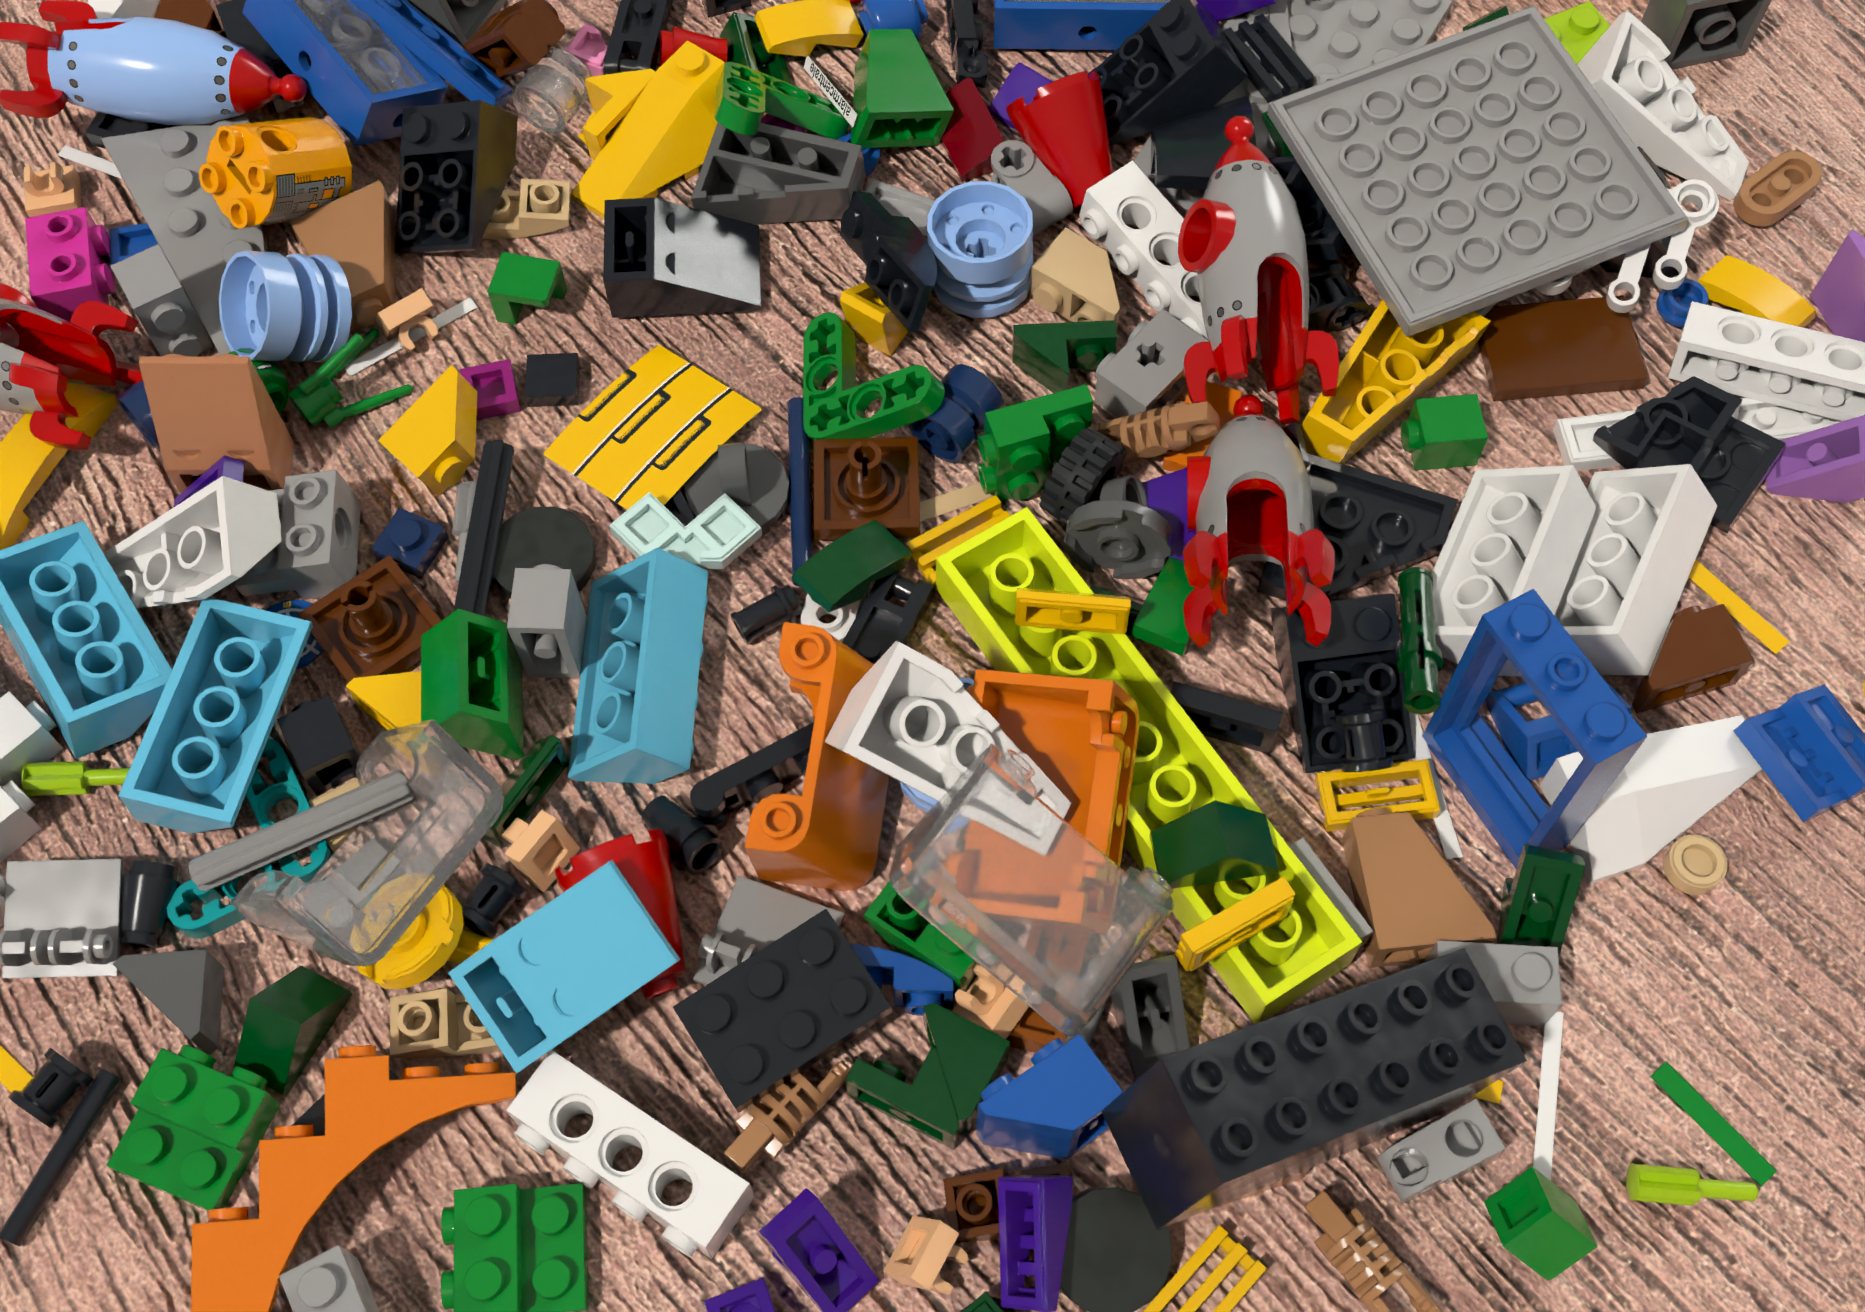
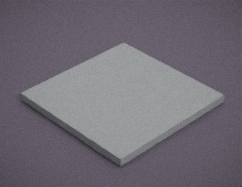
[1268,5,1689,337]

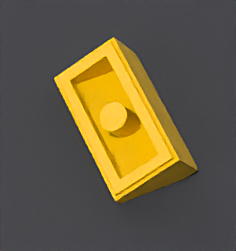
[1014,588,1131,634]

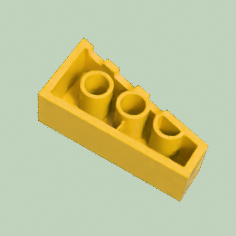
[1301,299,1491,464]

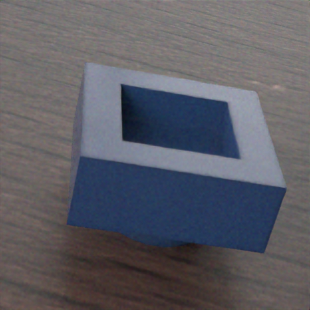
[371,508,448,579]

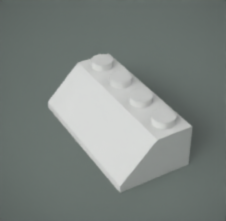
[1555,464,1717,675]
[1416,465,1597,676]

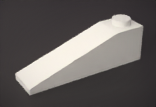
[1577,10,1749,200]
[104,476,282,609]
[825,641,1071,856]
[1540,715,1763,884]

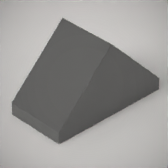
[113,949,225,1055]
[1111,954,1190,1078]

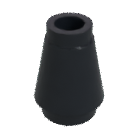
[642,796,723,875]
[120,861,182,949]

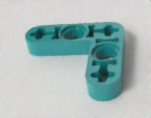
[167,738,334,939]

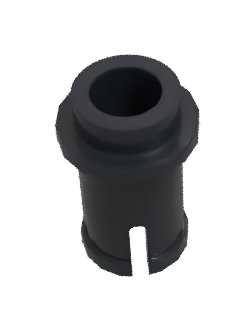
[730,584,803,645]

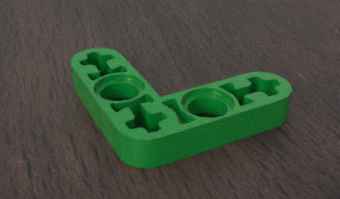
[714,62,851,140]
[803,312,945,440]

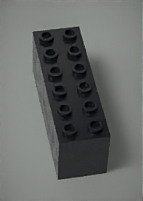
[1102,948,1527,1231]

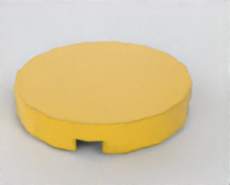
[350,876,464,989]

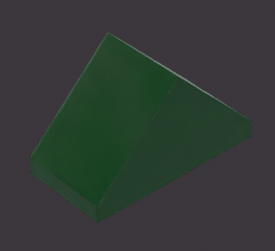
[1149,800,1279,891]
[234,966,352,1097]
[923,1003,1010,1135]

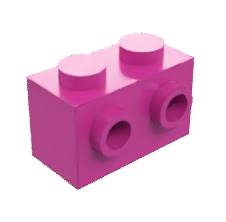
[25,207,115,322]

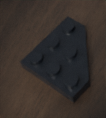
[1257,453,1458,601]

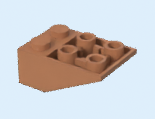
[139,354,295,493]

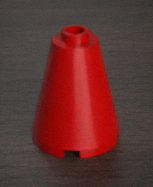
[1006,70,1113,211]
[555,829,686,1000]

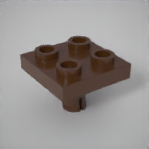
[814,437,920,540]
[297,555,441,683]

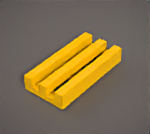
[906,495,1011,590]
[1315,759,1440,832]
[1175,876,1296,972]
[1143,1225,1267,1312]

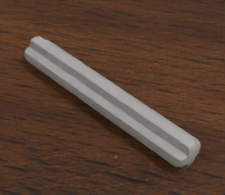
[188,770,414,891]

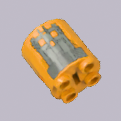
[199,117,352,229]

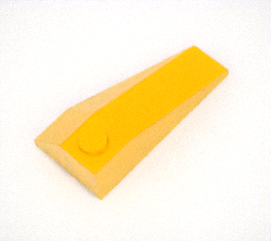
[571,40,765,219]

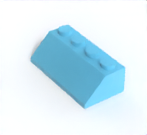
[0,521,172,759]
[568,548,708,784]
[118,597,313,834]

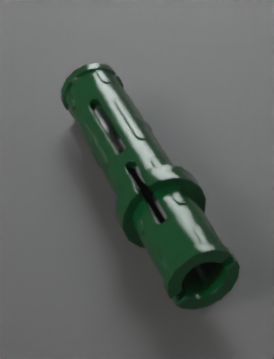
[1397,567,1443,715]

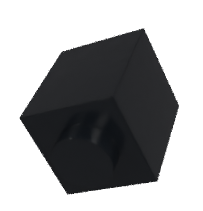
[277,695,368,795]

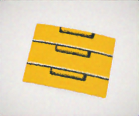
[544,345,762,510]

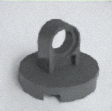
[685,443,790,538]
[1064,475,1173,579]

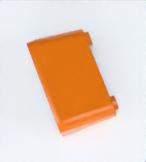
[745,622,890,891]
[936,669,1139,933]

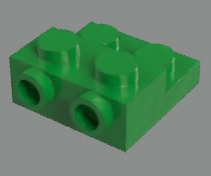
[977,384,1094,502]
[106,1045,281,1211]
[441,1183,589,1312]

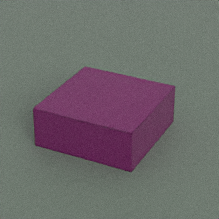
[460,359,521,421]

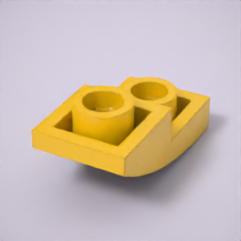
[754,0,864,57]
[1698,255,1816,328]

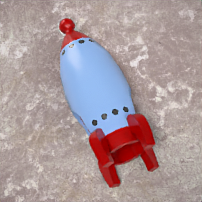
[0,0,308,125]

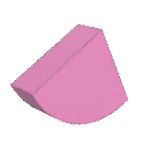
[562,22,608,76]

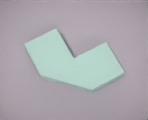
[609,492,762,569]

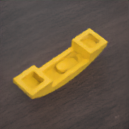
[0,382,118,550]

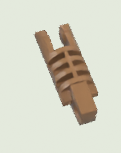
[1092,402,1220,464]
[724,1057,854,1175]
[1305,1191,1443,1312]

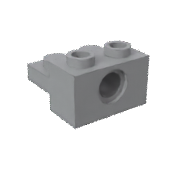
[235,470,361,600]

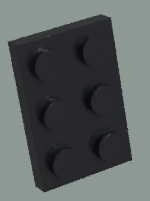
[673,909,892,1113]

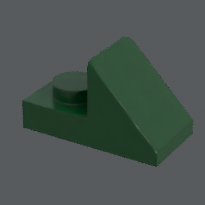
[1012,320,1117,393]
[1497,844,1586,957]
[845,1045,960,1150]

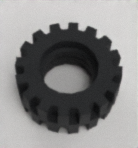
[1039,427,1126,524]

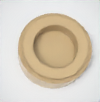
[1663,835,1727,895]

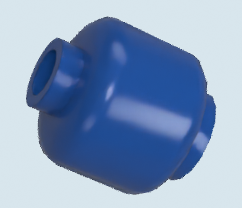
[857,0,929,43]

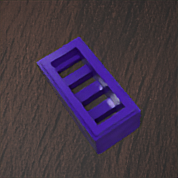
[998,1174,1073,1312]

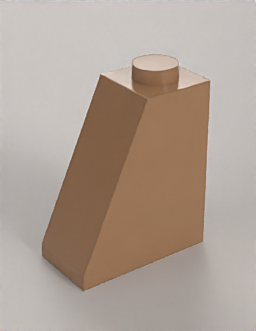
[289,180,396,334]
[1342,808,1496,968]

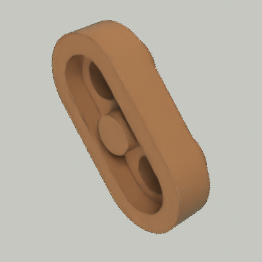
[1733,151,1822,227]

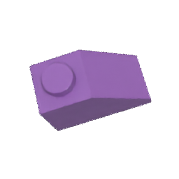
[1766,415,1865,503]

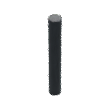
[0,1069,123,1247]

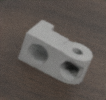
[1376,1099,1506,1204]

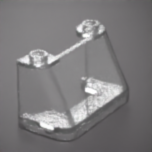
[230,719,504,966]
[889,743,1174,1037]

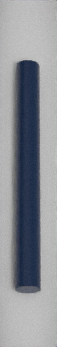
[787,397,813,586]

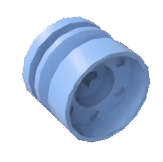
[927,181,1033,318]
[219,251,352,362]

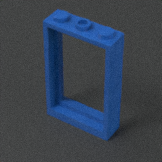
[1422,588,1647,869]

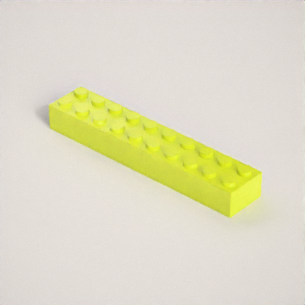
[936,507,1362,1024]

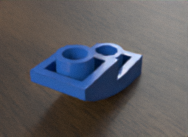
[850,944,953,1016]

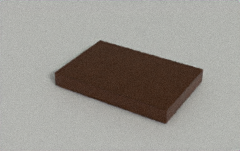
[1478,296,1648,401]

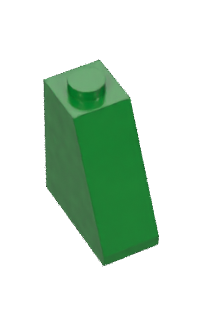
[851,29,954,148]

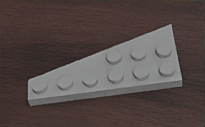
[101,116,283,369]

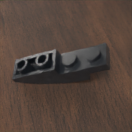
[840,191,937,332]

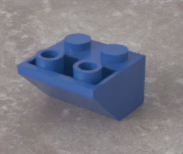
[976,1034,1123,1159]

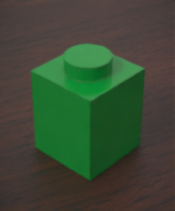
[1401,394,1488,471]

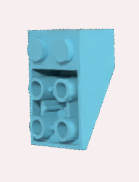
[448,860,680,1074]

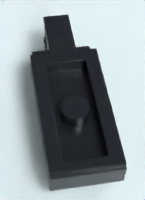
[944,0,989,88]

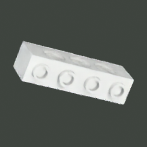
[1079,160,1208,340]
[1668,301,1865,421]
[506,1050,755,1259]

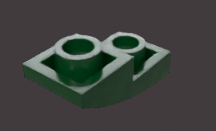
[791,520,912,613]

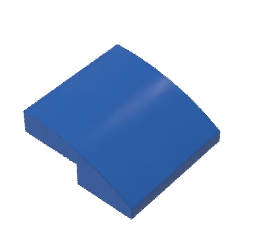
[1733,684,1865,822]

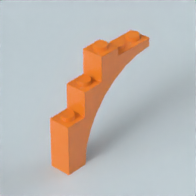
[191,1045,516,1312]

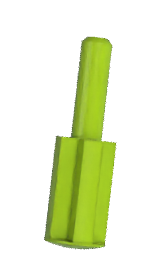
[22,761,130,796]
[1626,1163,1759,1206]

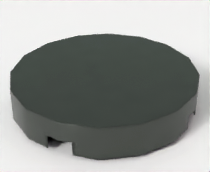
[493,506,596,599]
[1060,1185,1173,1312]

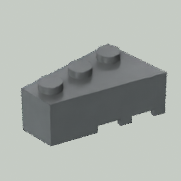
[691,123,866,224]

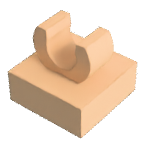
[23,162,81,217]
[376,288,438,353]
[502,810,581,892]
[952,964,1035,1039]
[883,1216,969,1294]

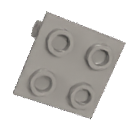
[0,859,123,978]
[693,876,845,985]

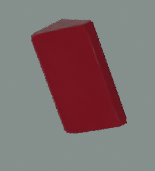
[940,77,1005,182]

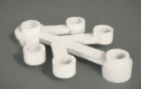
[1535,179,1719,313]

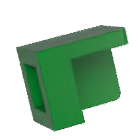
[487,252,567,325]
[1484,1166,1598,1280]

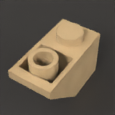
[1029,227,1120,331]

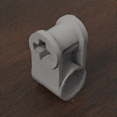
[991,140,1073,236]

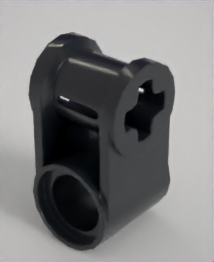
[1308,263,1369,333]

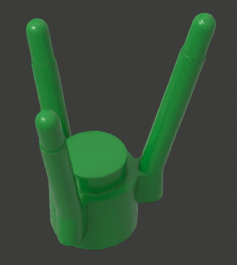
[287,328,413,429]

